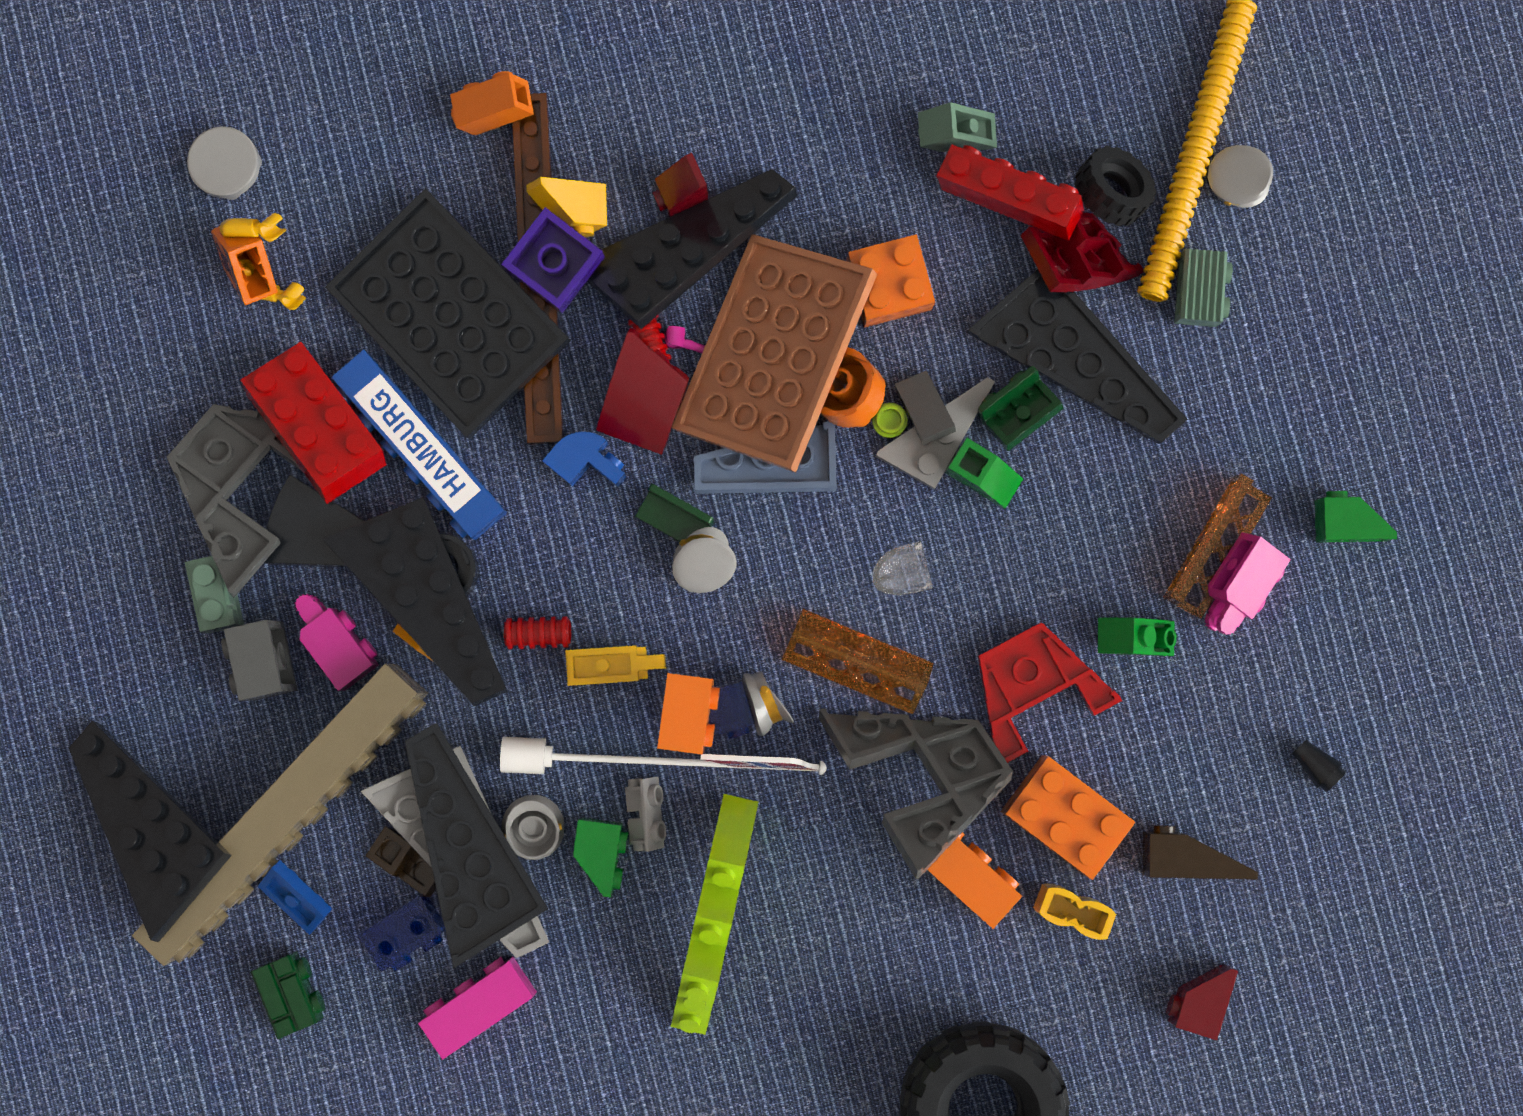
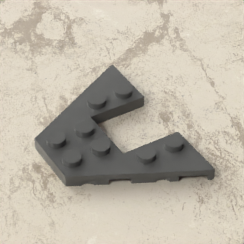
[167,404,371,598]
[819,708,1013,879]

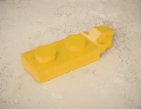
[565,645,666,686]

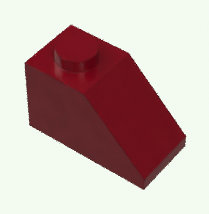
[652,153,708,217]
[1166,964,1238,1041]

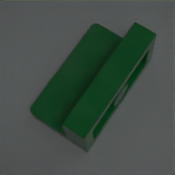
[635,483,714,542]

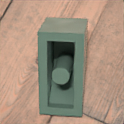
[918,102,997,152]

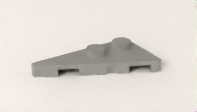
[875,377,995,489]

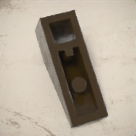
[1143,825,1258,880]

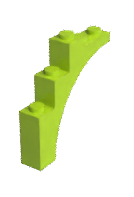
[671,794,759,1035]

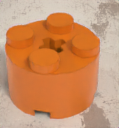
[820,347,886,428]

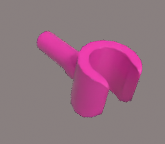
[665,326,705,354]

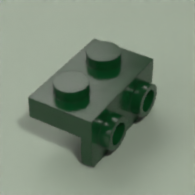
[978,366,1064,451]

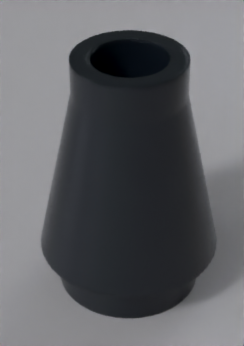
[1292,739,1346,792]

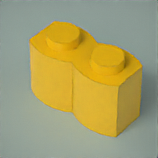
[1033,883,1116,940]

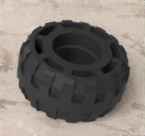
[900,1022,1070,1116]

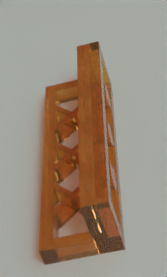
[1163,473,1272,619]
[782,609,934,714]

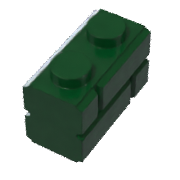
[250,951,325,1039]

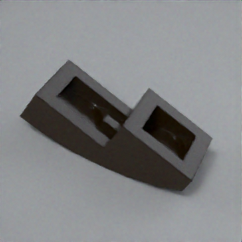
[366,826,436,897]

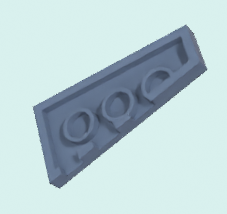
[694,421,837,494]

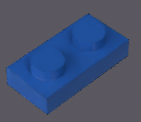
[257,860,332,935]

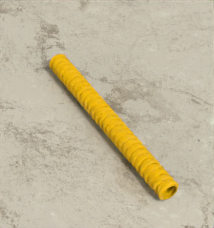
[1137,0,1257,302]

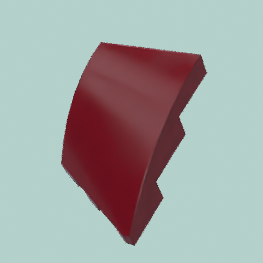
[1020,213,1144,292]
[596,327,689,455]

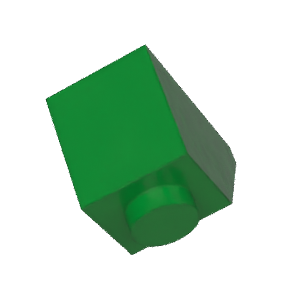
[1314,491,1397,543]

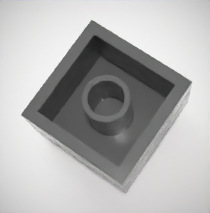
[221,620,298,701]

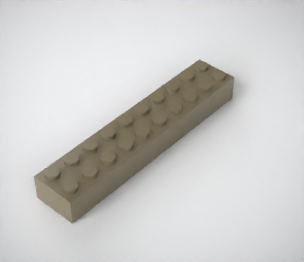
[132,663,428,966]

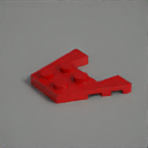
[977,622,1122,763]

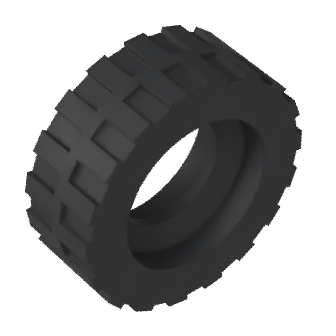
[1075,146,1156,226]

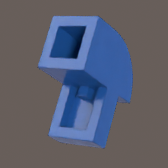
[542,431,626,487]

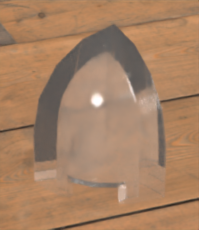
[873,541,933,595]

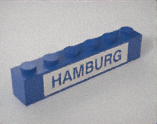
[332,349,507,540]

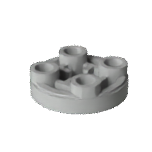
[187,126,262,200]

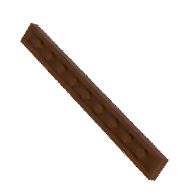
[512,93,563,445]

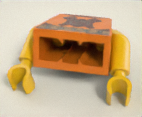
[211,213,306,310]

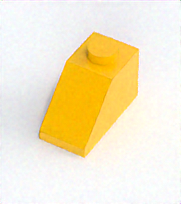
[527,177,607,237]

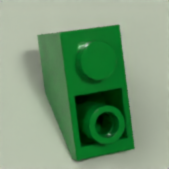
[944,438,1023,509]
[1097,618,1176,656]
[573,817,628,898]

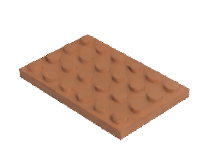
[672,234,877,473]

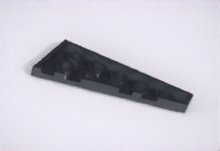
[587,169,797,329]
[966,269,1188,444]
[69,721,232,942]

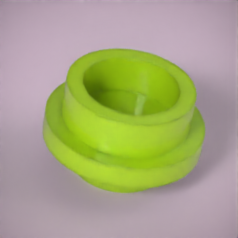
[872,403,908,438]

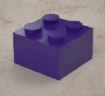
[501,207,605,313]

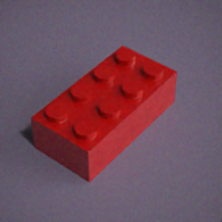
[240,342,387,504]

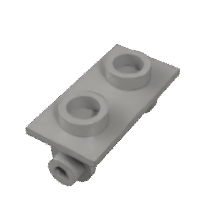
[625,777,666,852]

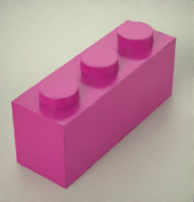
[418,957,537,1060]

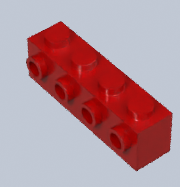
[936,144,1084,241]

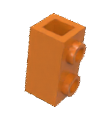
[450,71,534,136]

